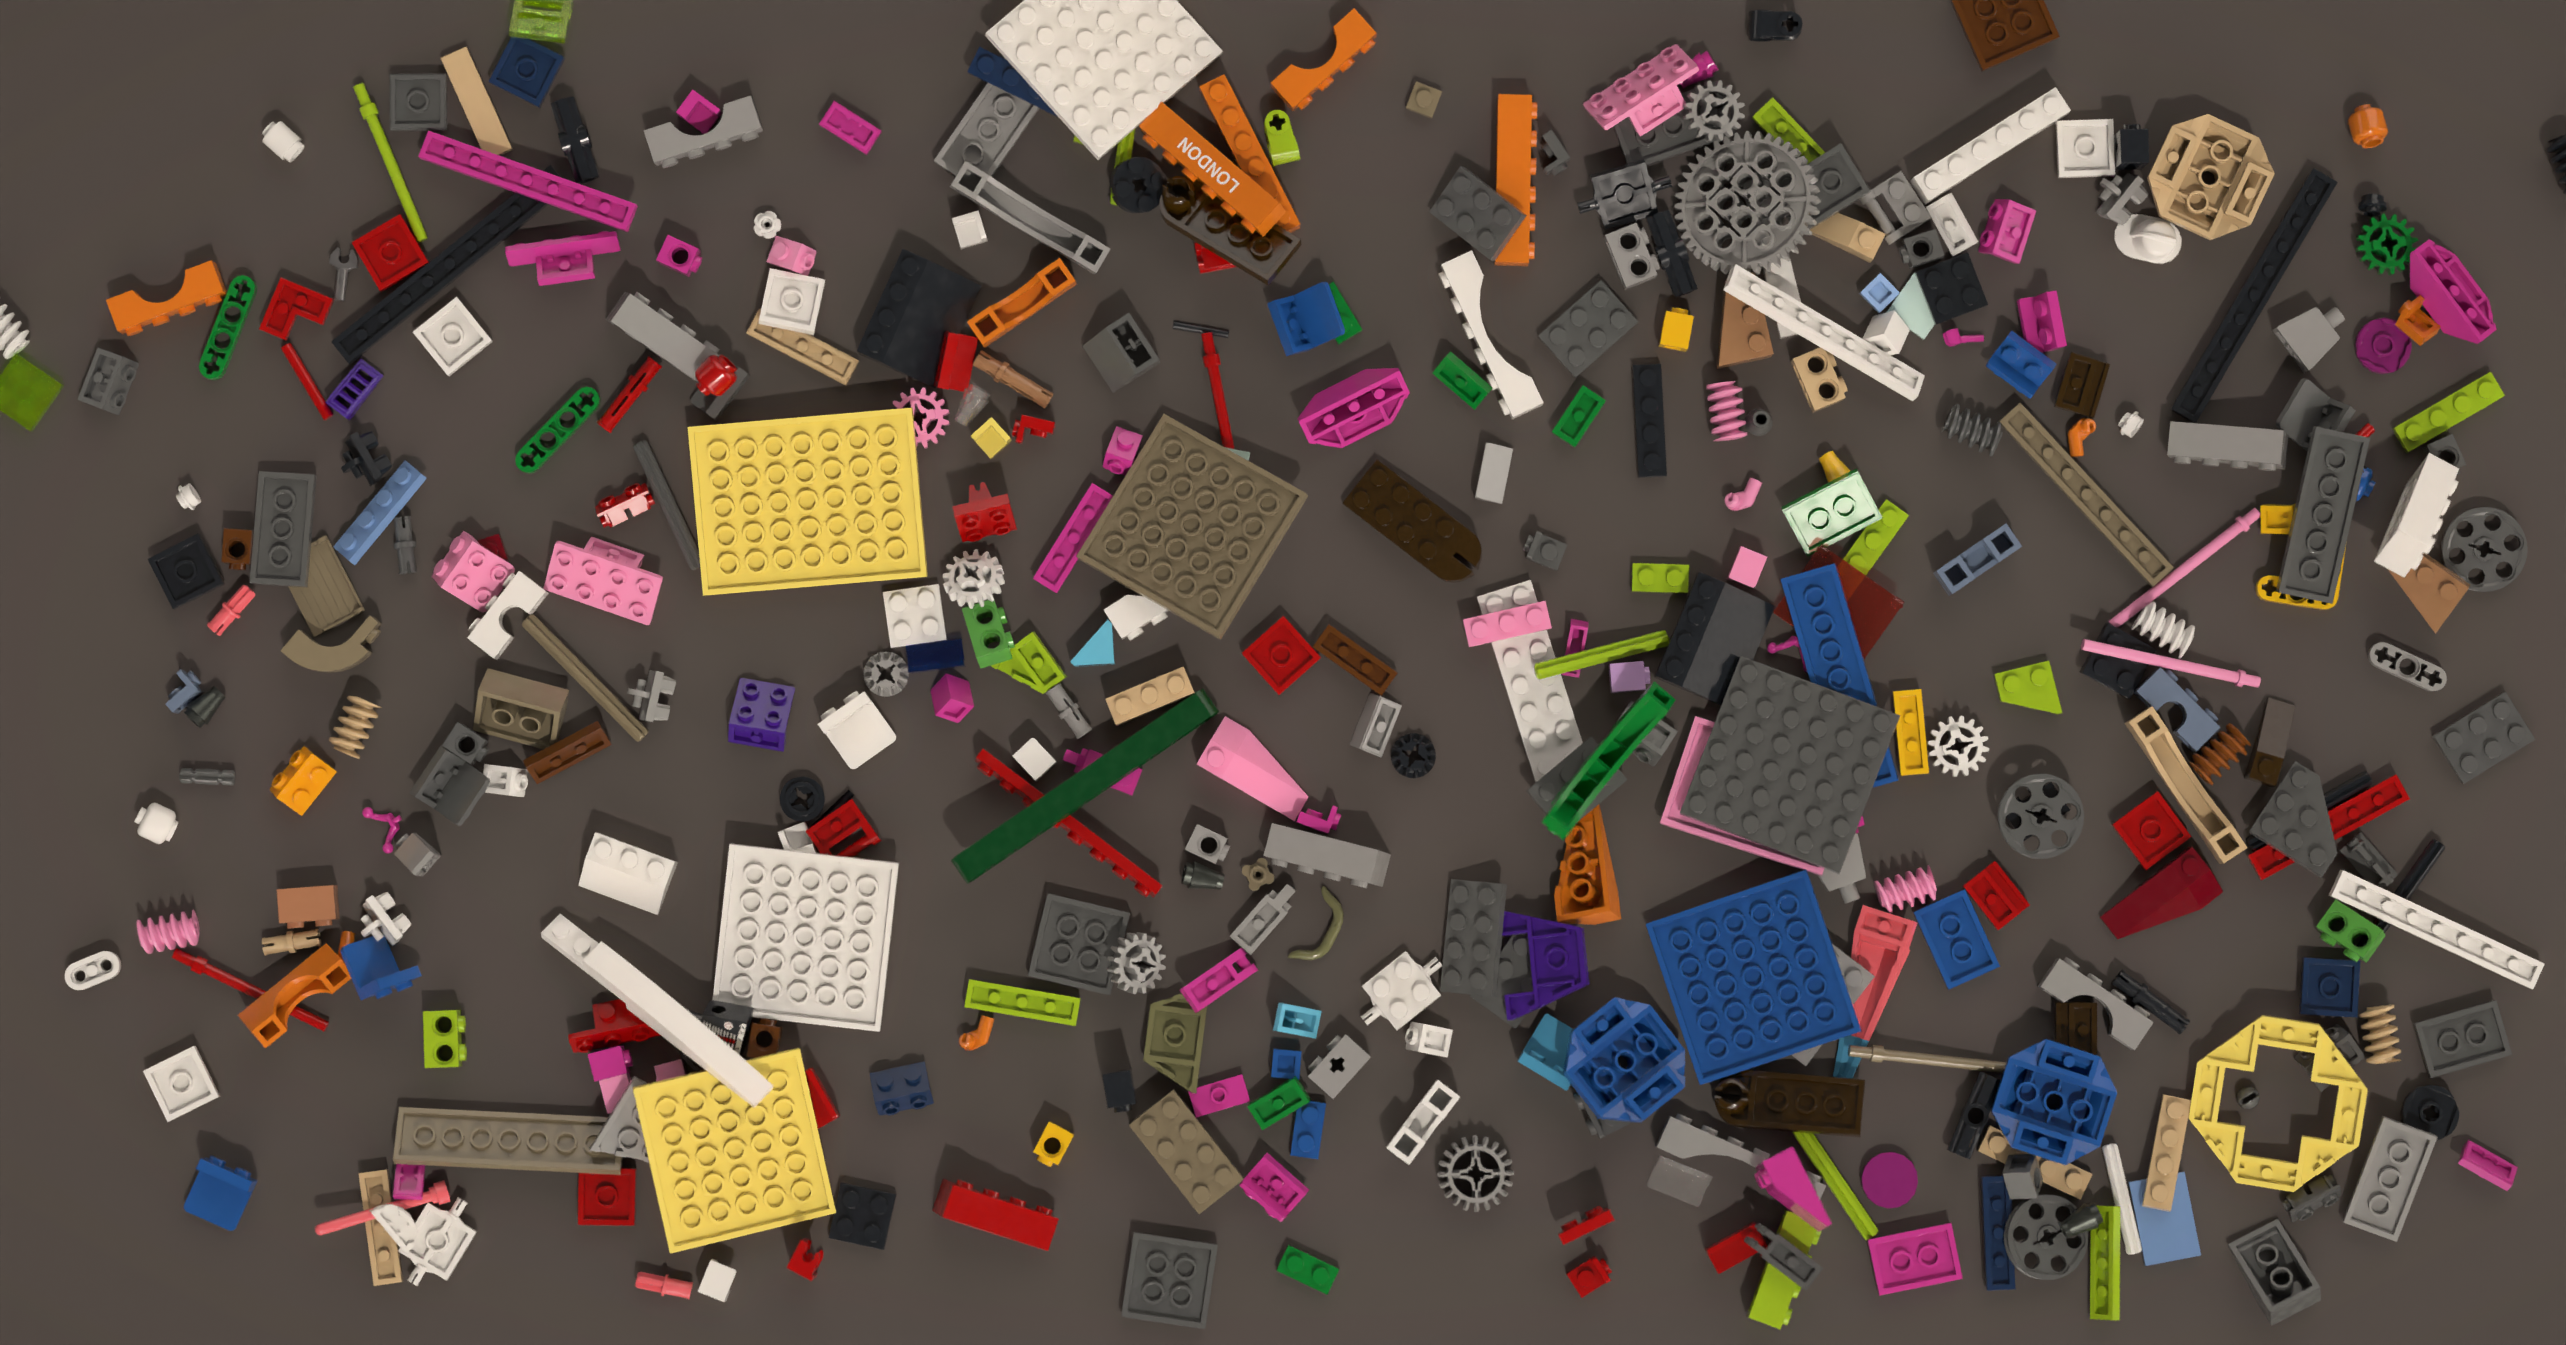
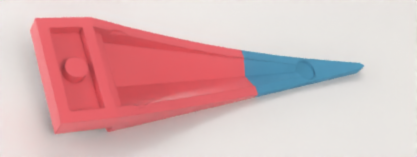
[1833,905,1917,1079]

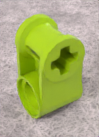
[1264,110,1300,166]

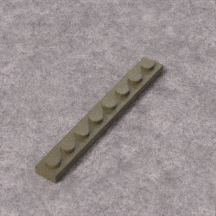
[1999,403,2174,587]

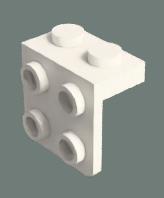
[818,691,896,769]

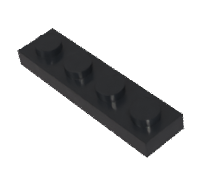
[1632,364,1667,478]

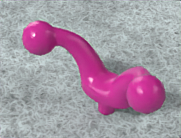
[1767,636,1808,673]
[362,807,402,854]

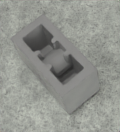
[1308,1034,1371,1099]

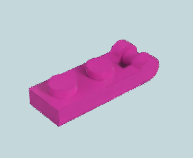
[1180,947,1258,1013]

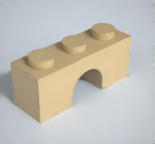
[1105,666,1194,726]

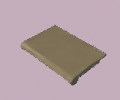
[288,535,365,637]

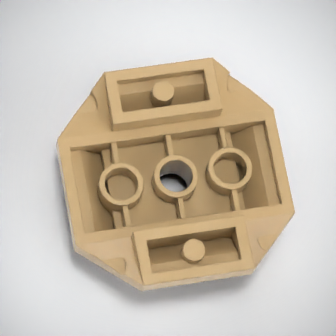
[2147,114,2275,240]

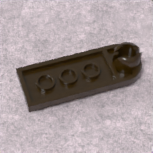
[1159,176,1302,286]
[1342,459,1482,583]
[1715,1070,1865,1138]

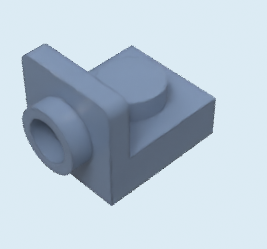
[166,669,203,714]

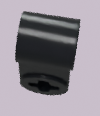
[1749,10,1803,42]

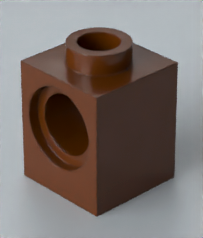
[221,528,254,570]
[747,1018,782,1058]

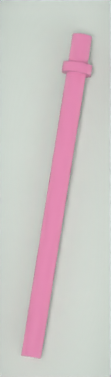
[2108,508,2261,628]
[2081,639,2261,688]

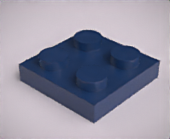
[488,32,565,108]
[2299,958,2360,1018]

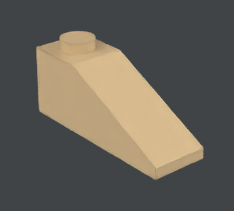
[1810,213,1885,263]

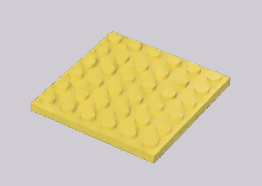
[632,1048,836,1253]

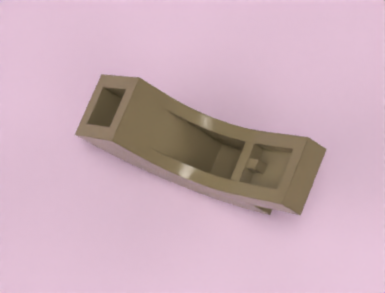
[280,616,382,673]

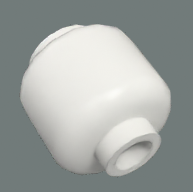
[134,803,179,844]

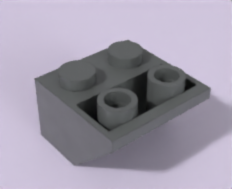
[1083,313,1160,393]

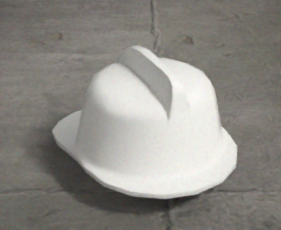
[2115,214,2181,264]

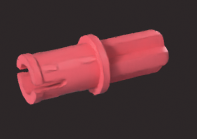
[207,585,255,636]
[635,1272,693,1300]

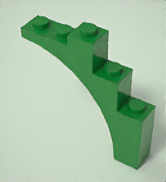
[1541,682,1676,840]

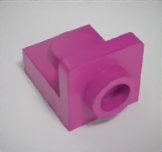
[1296,805,1341,834]

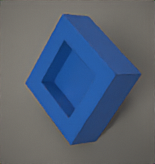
[1271,1049,1302,1080]

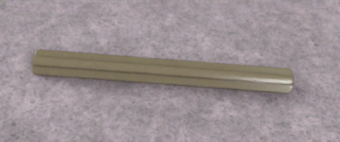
[522,614,649,742]

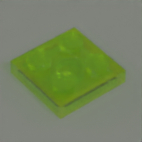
[0,353,64,432]

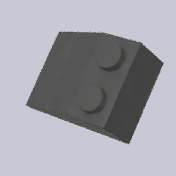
[2228,1219,2321,1326]

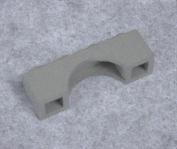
[644,95,763,168]
[2037,957,2154,1050]

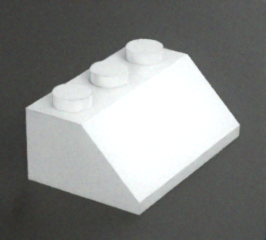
[578,832,678,915]

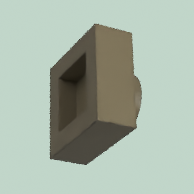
[1406,81,1442,119]

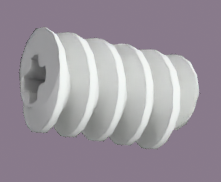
[0,304,30,359]
[2131,601,2195,659]

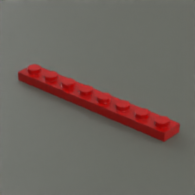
[975,749,1163,898]

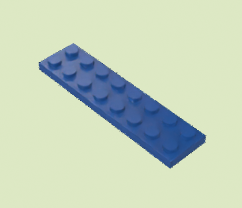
[1780,563,1899,788]

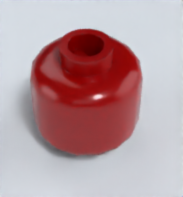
[695,354,737,396]

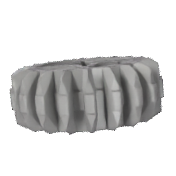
[1437,1135,1514,1212]

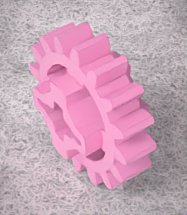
[892,388,950,449]

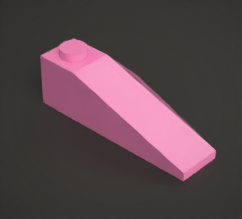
[1197,716,1308,821]

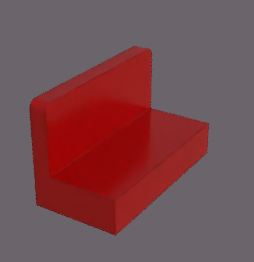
[934,331,978,392]
[805,1067,840,1129]
[1704,1221,1767,1274]

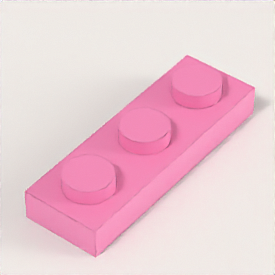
[1463,601,1552,647]

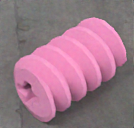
[1706,381,1747,441]
[1874,865,1937,913]
[136,910,200,954]

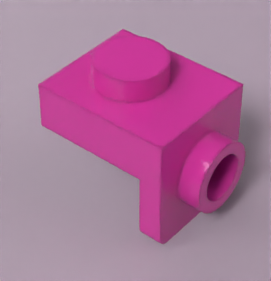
[1103,426,1143,476]

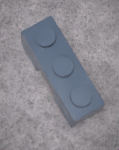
[1933,523,2022,596]
[2134,667,2220,752]

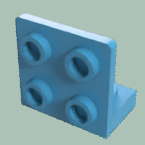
[1517,1013,1574,1091]

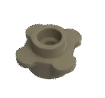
[1242,858,1275,891]

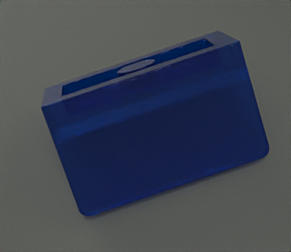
[906,639,966,674]

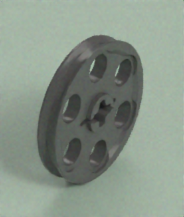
[2441,507,2528,592]
[1998,774,2084,859]
[2004,1195,2088,1280]

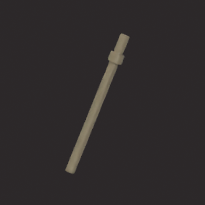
[1848,1045,2006,1073]

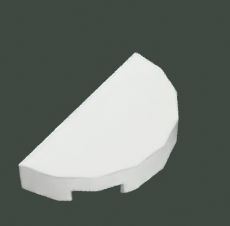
[370,1204,416,1255]

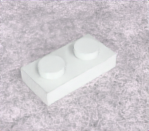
[1926,193,1978,256]

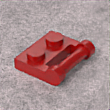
[806,799,881,857]

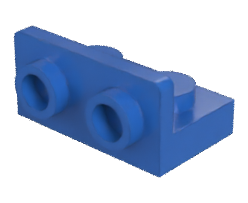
[1986,330,2057,398]

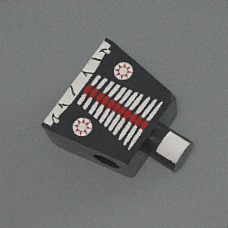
[688,1000,754,1056]

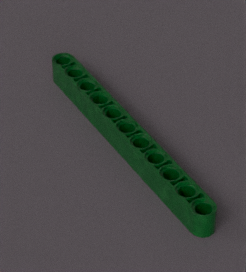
[951,688,1219,884]

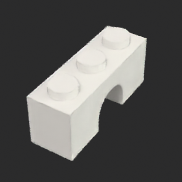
[467,571,549,660]
[1386,1079,1460,1165]

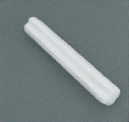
[2102,1143,2142,1255]

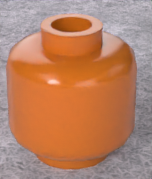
[2348,104,2388,148]

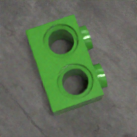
[962,600,1015,669]
[2316,899,2386,963]

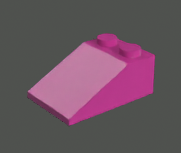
[1754,1147,1832,1232]

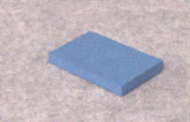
[2128,1171,2201,1266]

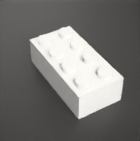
[2374,453,2459,577]

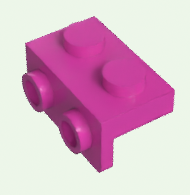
[1239,1153,1309,1222]

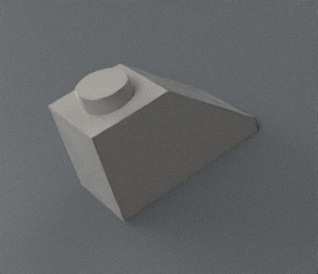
[394,832,442,876]

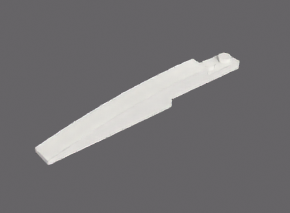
[541,914,773,1108]

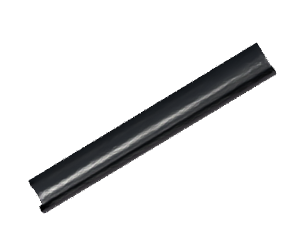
[1173,320,1229,338]
[808,790,854,829]

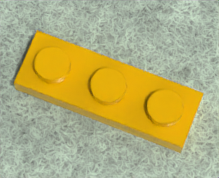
[1892,689,1929,776]

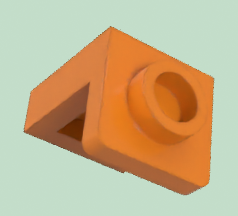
[2395,295,2441,346]

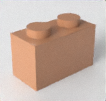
[277,885,340,929]

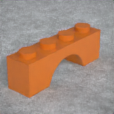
[1270,8,1377,111]
[967,258,1077,348]
[106,260,227,336]
[237,943,351,1049]

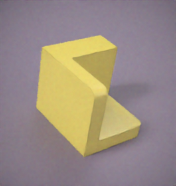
[971,417,1012,459]

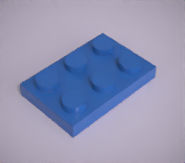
[1913,889,2000,990]

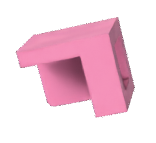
[1727,546,1767,588]

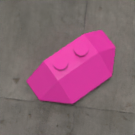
[2410,239,2497,344]
[1297,368,1410,448]

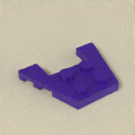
[1502,911,1589,1021]

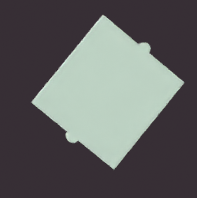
[1887,273,1935,340]

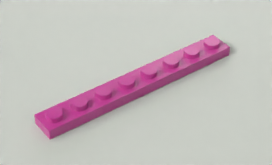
[418,131,638,232]

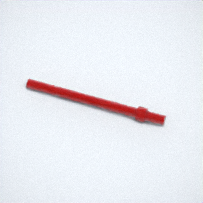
[1201,332,1235,449]
[172,948,329,1032]

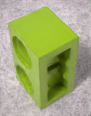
[423,1010,467,1068]

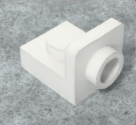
[483,764,528,797]
[1405,1022,1453,1058]

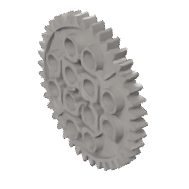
[1674,131,1821,275]

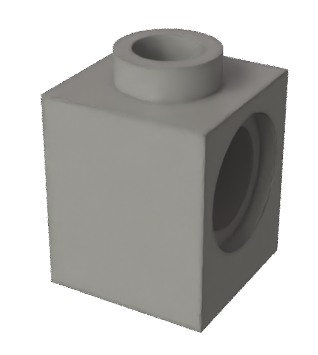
[1185,824,1230,864]

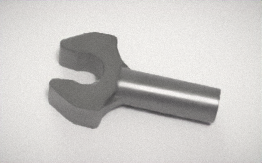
[329,247,359,301]

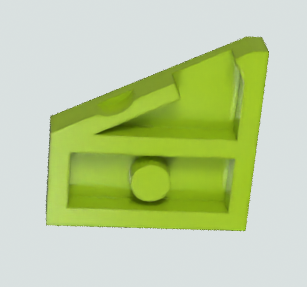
[991,631,1067,694]
[1993,661,2062,714]

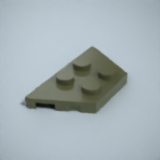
[1143,993,1207,1094]

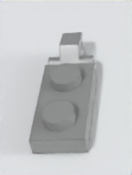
[1230,883,1296,955]

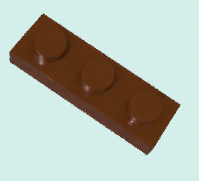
[1312,624,1398,696]
[523,721,612,784]

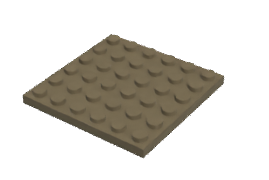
[1076,414,1308,640]

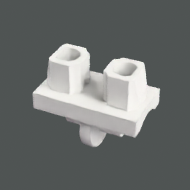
[361,892,411,946]

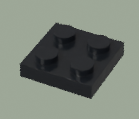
[1915,252,1988,326]
[148,534,225,610]
[2080,622,2156,699]
[829,1182,897,1250]

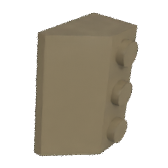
[473,668,569,749]

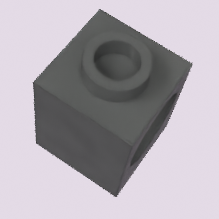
[1899,229,1945,269]
[2422,434,2467,475]
[442,722,489,765]
[2003,1154,2043,1200]

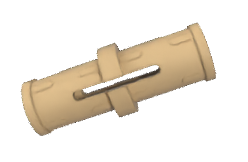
[262,929,322,956]

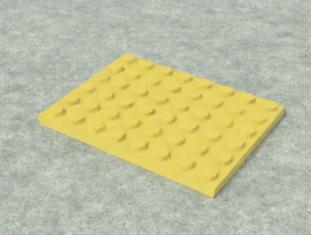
[688,407,928,596]

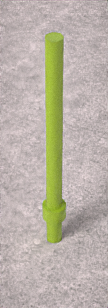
[353,83,428,242]

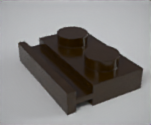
[2054,352,2110,419]
[2055,1002,2097,1056]

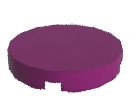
[2354,318,2412,374]
[1861,1152,1918,1208]

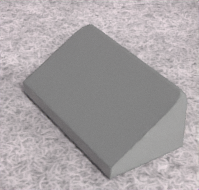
[1474,442,1513,504]
[1350,693,1402,758]

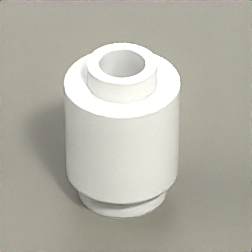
[262,121,305,162]

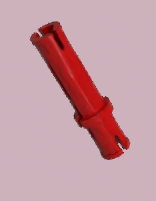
[596,356,662,433]

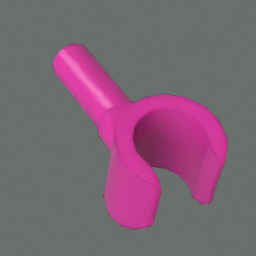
[1943,328,1984,347]

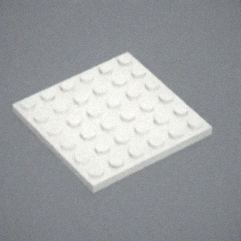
[985,0,1223,160]
[713,843,899,1032]

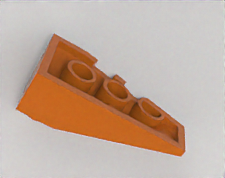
[1554,804,1621,925]

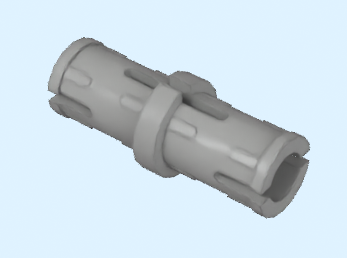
[1045,683,1092,739]

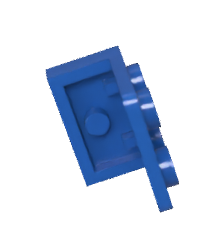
[1267,282,1345,356]
[340,935,422,1000]
[184,1155,258,1231]

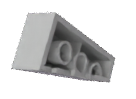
[606,292,720,382]
[2167,421,2288,471]
[1263,823,1391,888]

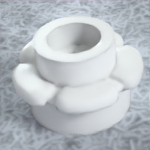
[754,211,781,239]
[2118,411,2144,438]
[176,483,201,510]

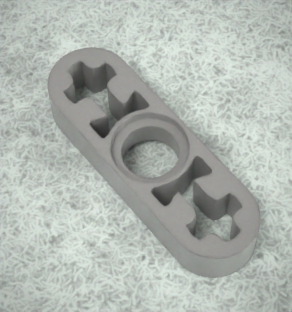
[2368,642,2447,692]

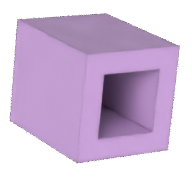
[1608,661,1650,693]

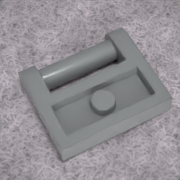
[1859,171,1931,245]

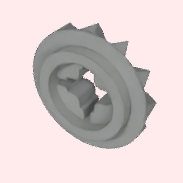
[864,652,909,697]

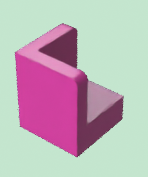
[676,90,722,134]
[931,673,974,723]

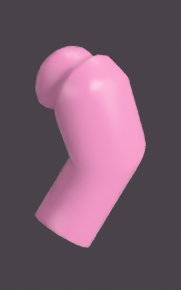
[1724,478,1762,511]

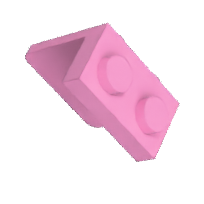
[431,531,515,612]

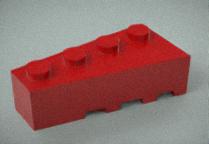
[932,1179,1059,1251]

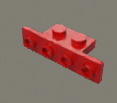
[568,999,660,1053]

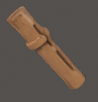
[973,350,1054,409]

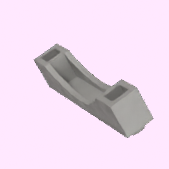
[950,161,1110,274]
[1655,1113,1826,1200]

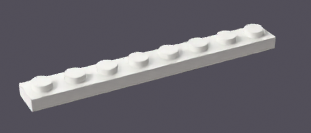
[1723,264,1925,401]
[2329,870,2544,989]

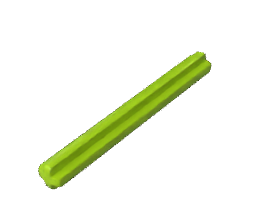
[1534,630,1669,679]
[1792,1132,1878,1240]

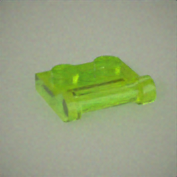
[509,0,574,43]

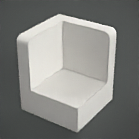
[952,210,988,249]
[1862,310,1909,355]
[1013,738,1057,782]
[778,822,817,853]
[698,1259,736,1302]

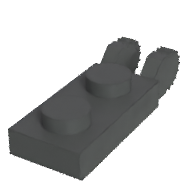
[1744,1222,1823,1291]

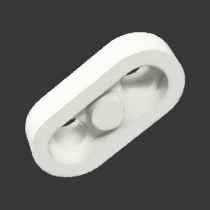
[65,951,121,990]

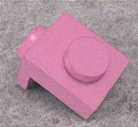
[766,236,817,276]

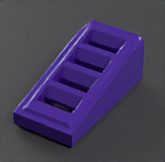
[325,359,384,420]

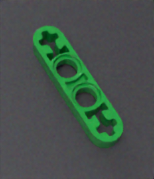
[199,275,257,380]
[515,387,601,474]

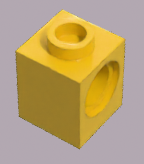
[1658,308,1694,352]
[1033,1121,1075,1167]

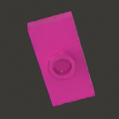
[819,101,882,155]
[1188,1074,1250,1117]
[2458,1140,2518,1191]
[393,1164,426,1200]

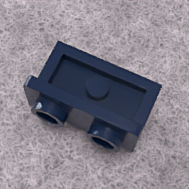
[869,1061,934,1115]

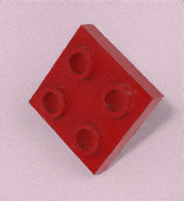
[952,482,1017,542]

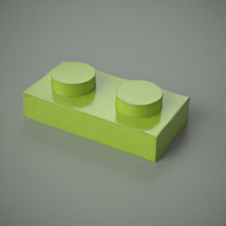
[1631,563,1689,593]

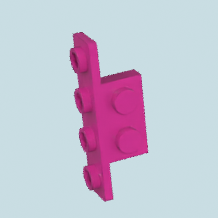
[505,231,620,286]

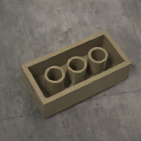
[1129,1089,1244,1214]

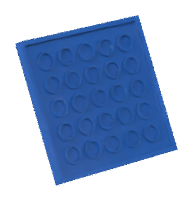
[1646,870,1862,1085]

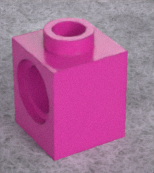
[656,235,702,277]
[588,1045,633,1082]

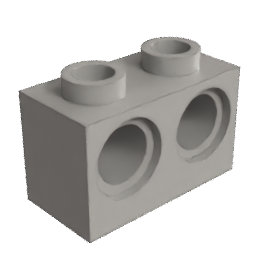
[1604,223,1660,290]

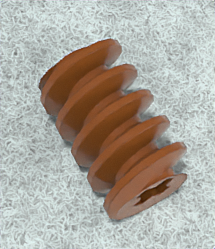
[2189,723,2251,785]

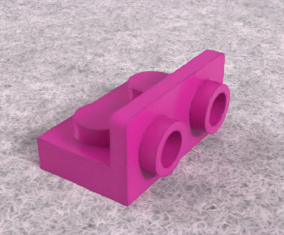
[1978,199,2036,264]
[2017,290,2067,352]

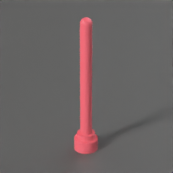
[315,1180,450,1235]

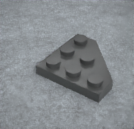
[2249,761,2337,878]

